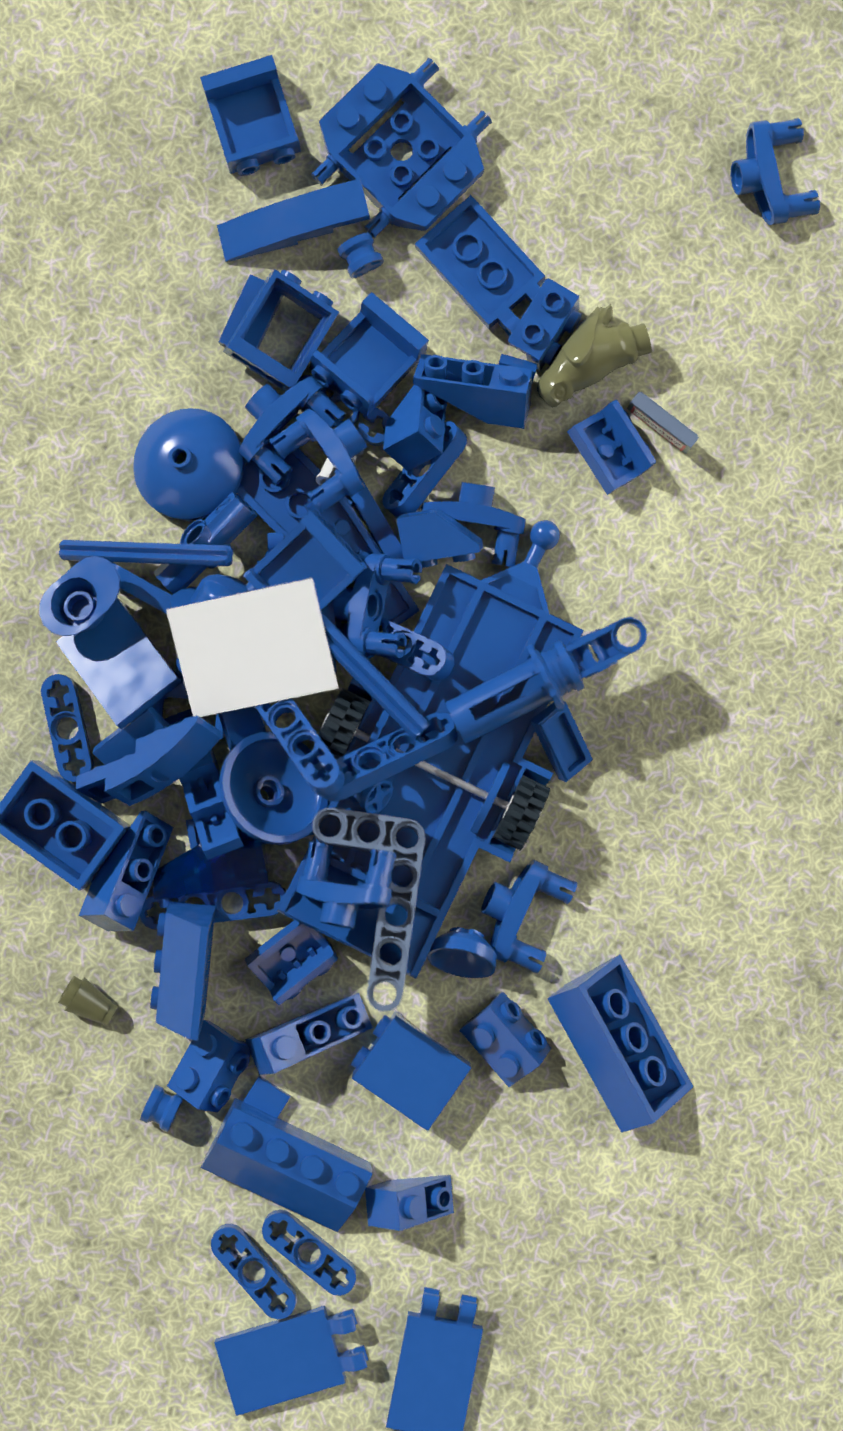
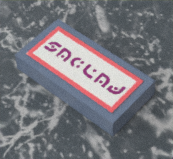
[627,392,699,454]

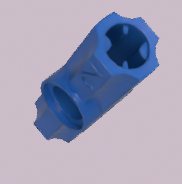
[154,492,257,594]

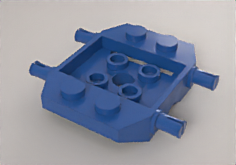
[311,58,492,238]

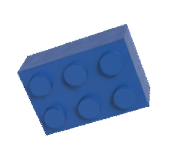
[0,760,131,891]

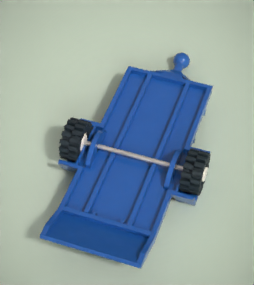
[277,520,584,979]

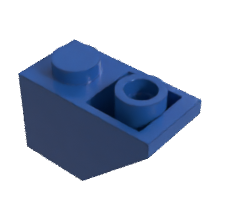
[383,384,447,471]
[397,508,483,568]
[365,1175,454,1231]

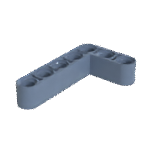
[312,808,425,1011]

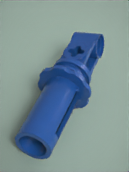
[445,617,647,744]

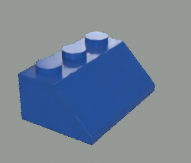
[150,902,216,1041]

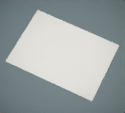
[166,578,339,717]

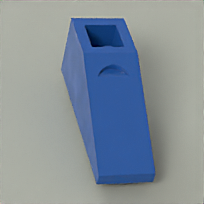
[413,354,533,429]
[79,811,174,931]
[245,993,373,1075]

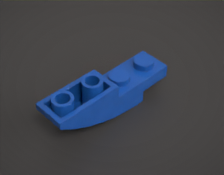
[76,715,221,806]

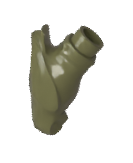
[537,304,652,408]

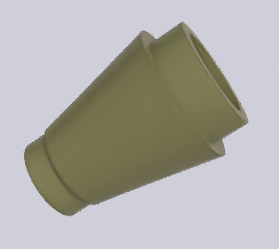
[58,976,118,1025]

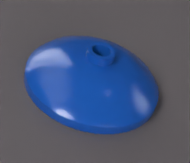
[133,408,244,521]
[220,731,328,845]

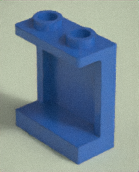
[200,55,301,176]
[310,292,429,417]
[243,510,368,611]
[351,1011,472,1131]

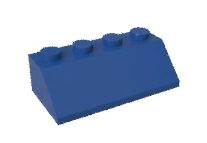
[547,955,694,1133]
[201,1098,373,1232]

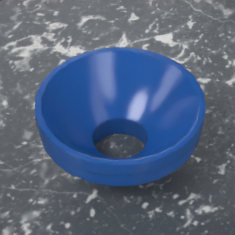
[427,927,497,978]

